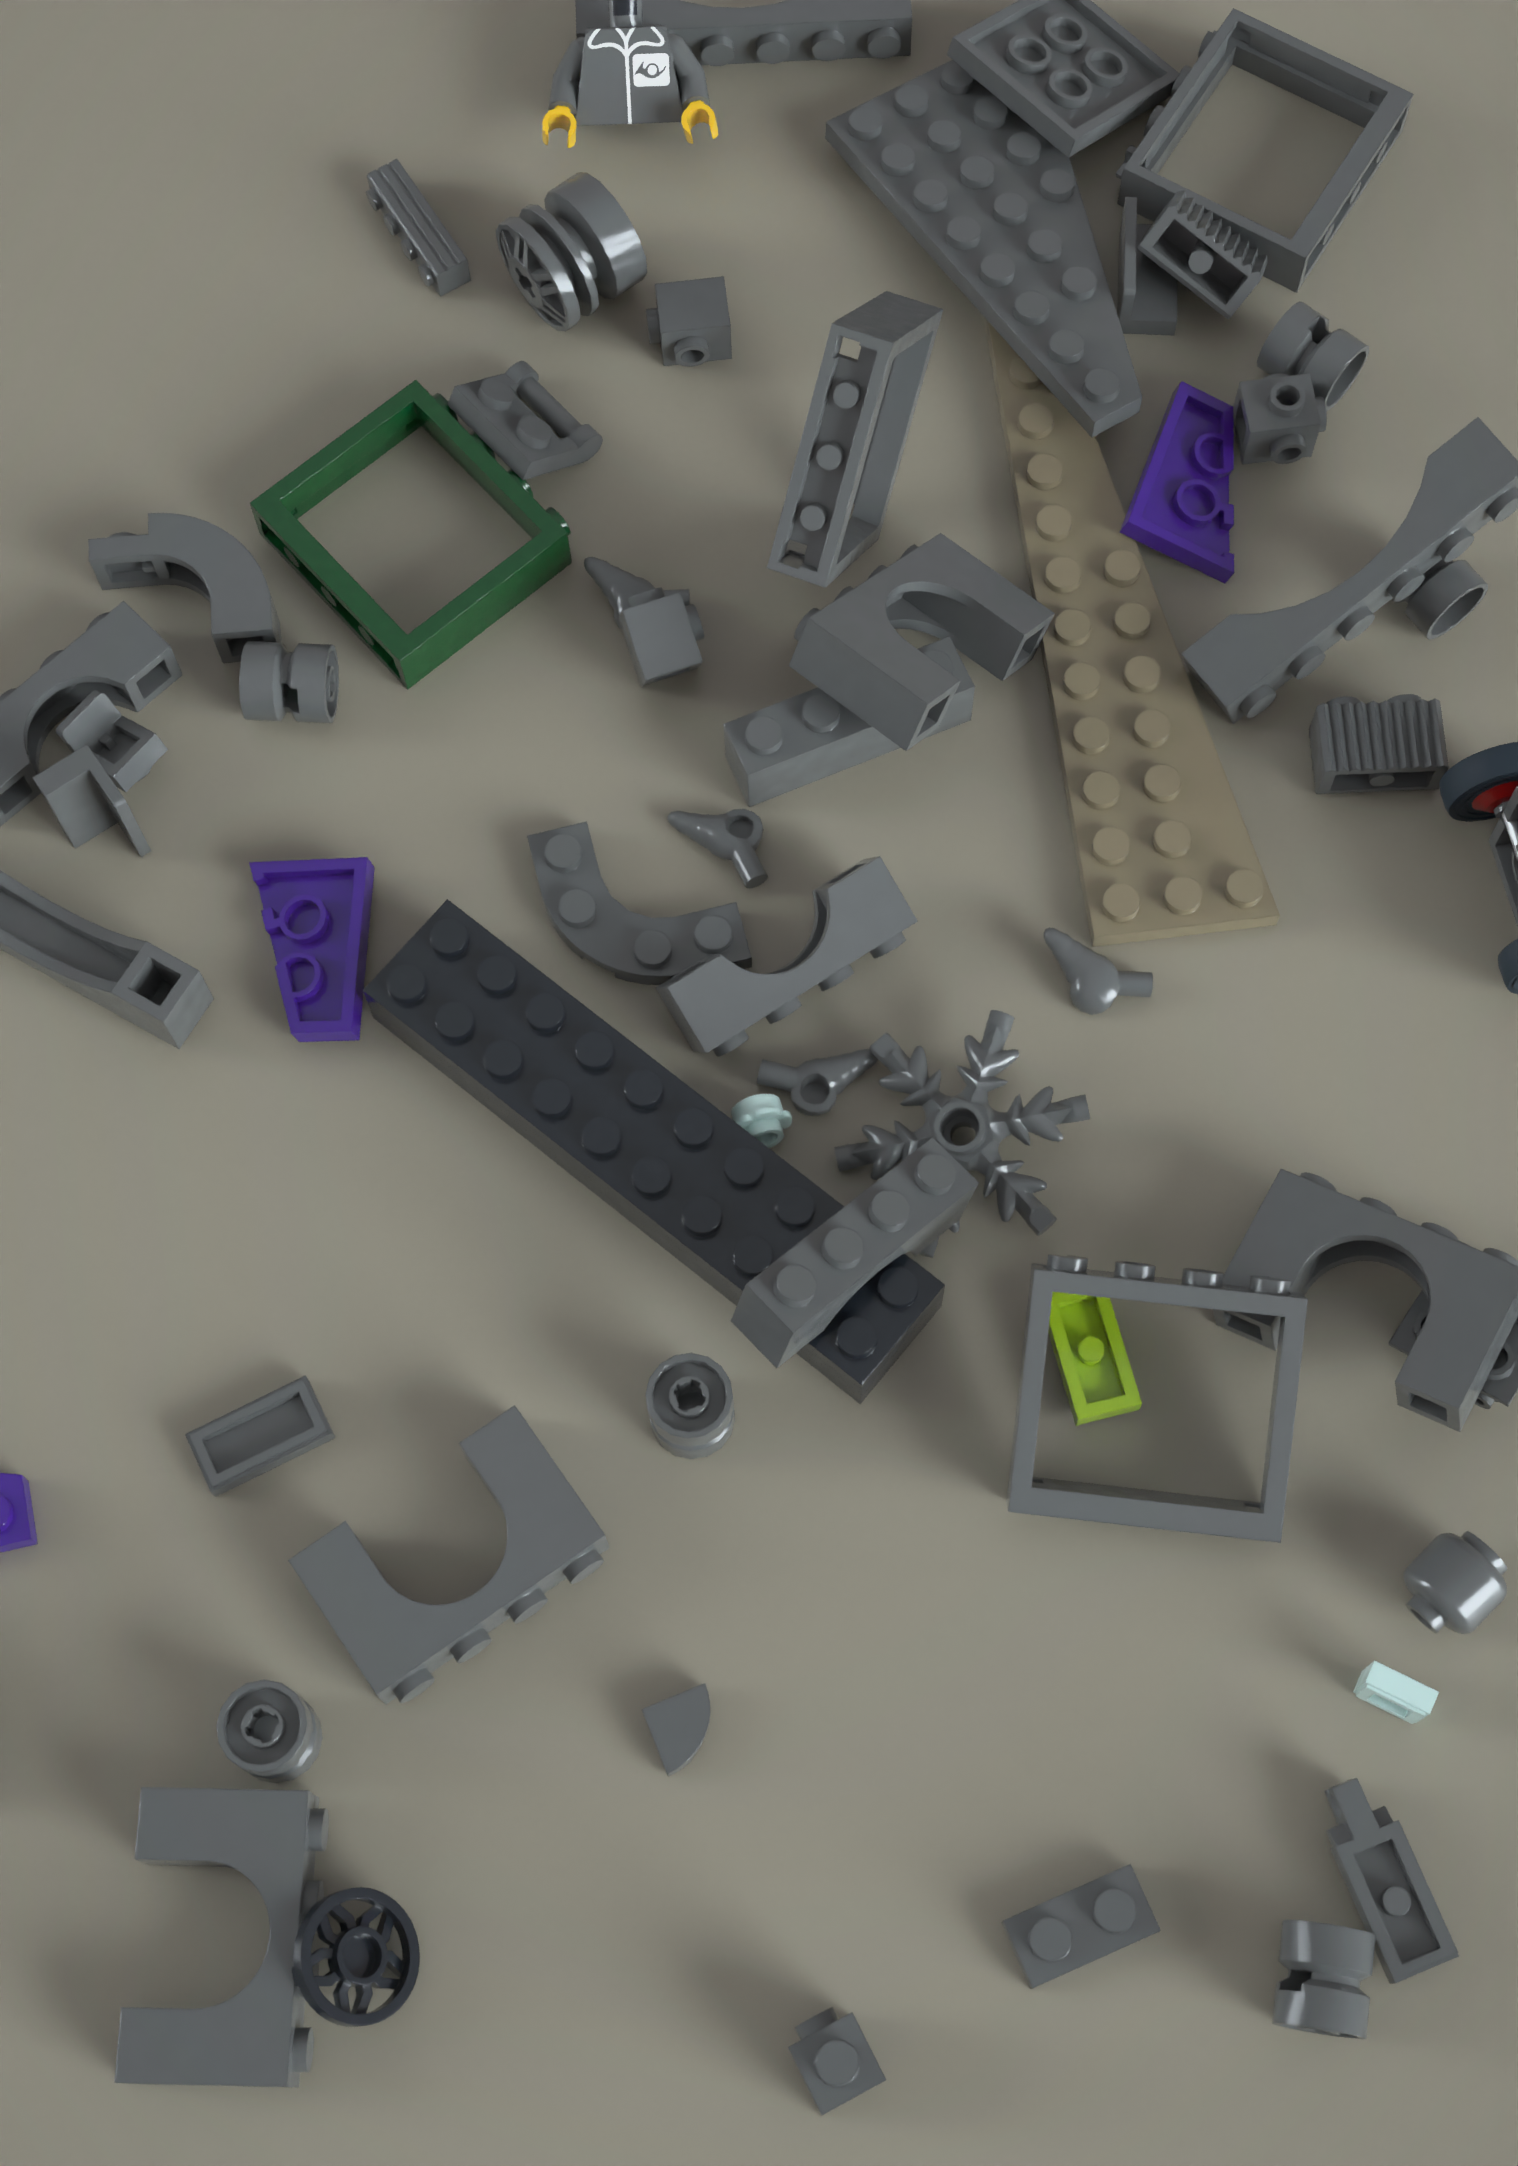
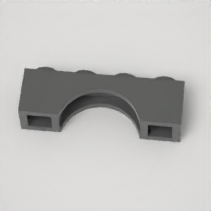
[0,601,183,827]
[656,856,918,1057]
[731,1137,979,1368]

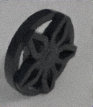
[291,1887,420,2027]

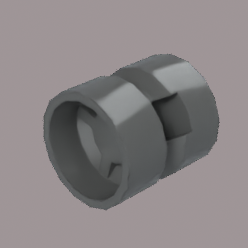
[1257,301,1369,412]
[1391,559,1489,639]
[239,641,339,723]
[645,1353,735,1459]
[216,1680,323,1783]
[1272,1920,1376,2039]

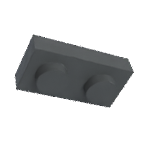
[1001,1864,1161,1989]

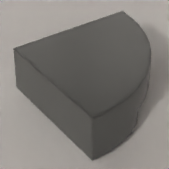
[642,1683,711,1777]

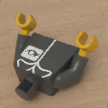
[542,0,718,148]

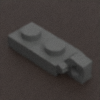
[1324,1778,1459,1984]

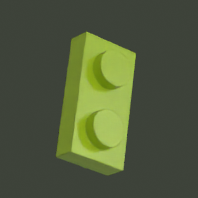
[1048,1292,1142,1426]

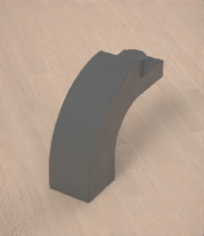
[88,513,282,663]

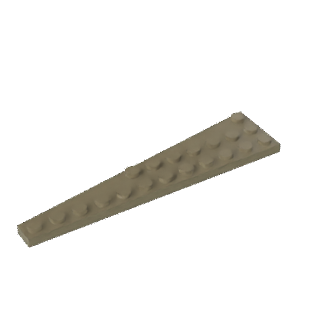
[984,317,1280,947]

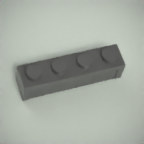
[366,159,471,297]

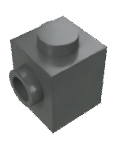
[646,276,732,367]
[618,587,704,687]
[788,2007,886,2116]

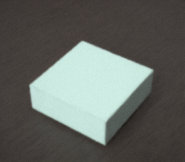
[1353,1660,1439,1724]

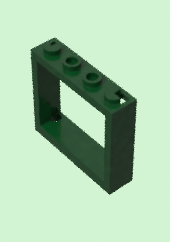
[250,380,572,690]

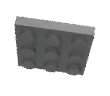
[947,0,1179,158]

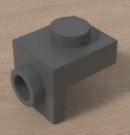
[56,690,168,792]

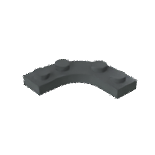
[527,821,752,985]

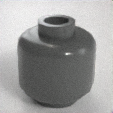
[1404,1531,1508,1634]

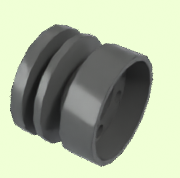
[496,172,647,332]

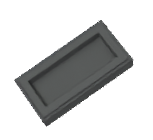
[185,1375,336,1497]

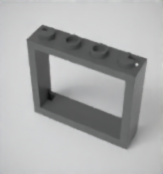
[1116,8,1414,293]
[767,291,943,588]
[1006,1254,1308,1543]

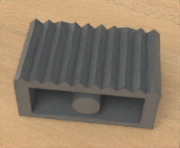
[1137,190,1268,320]
[1309,694,1449,794]

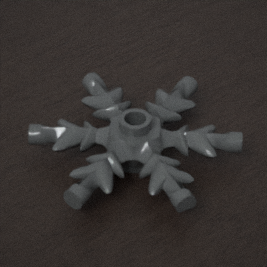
[835,1010,1090,1258]

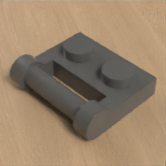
[447,361,603,480]

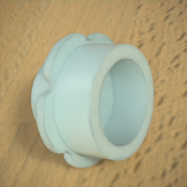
[731,1094,792,1148]

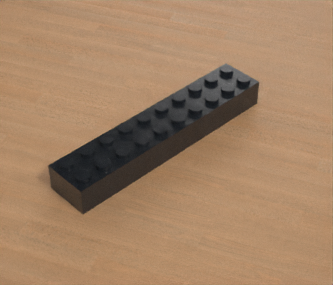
[363,899,945,1404]

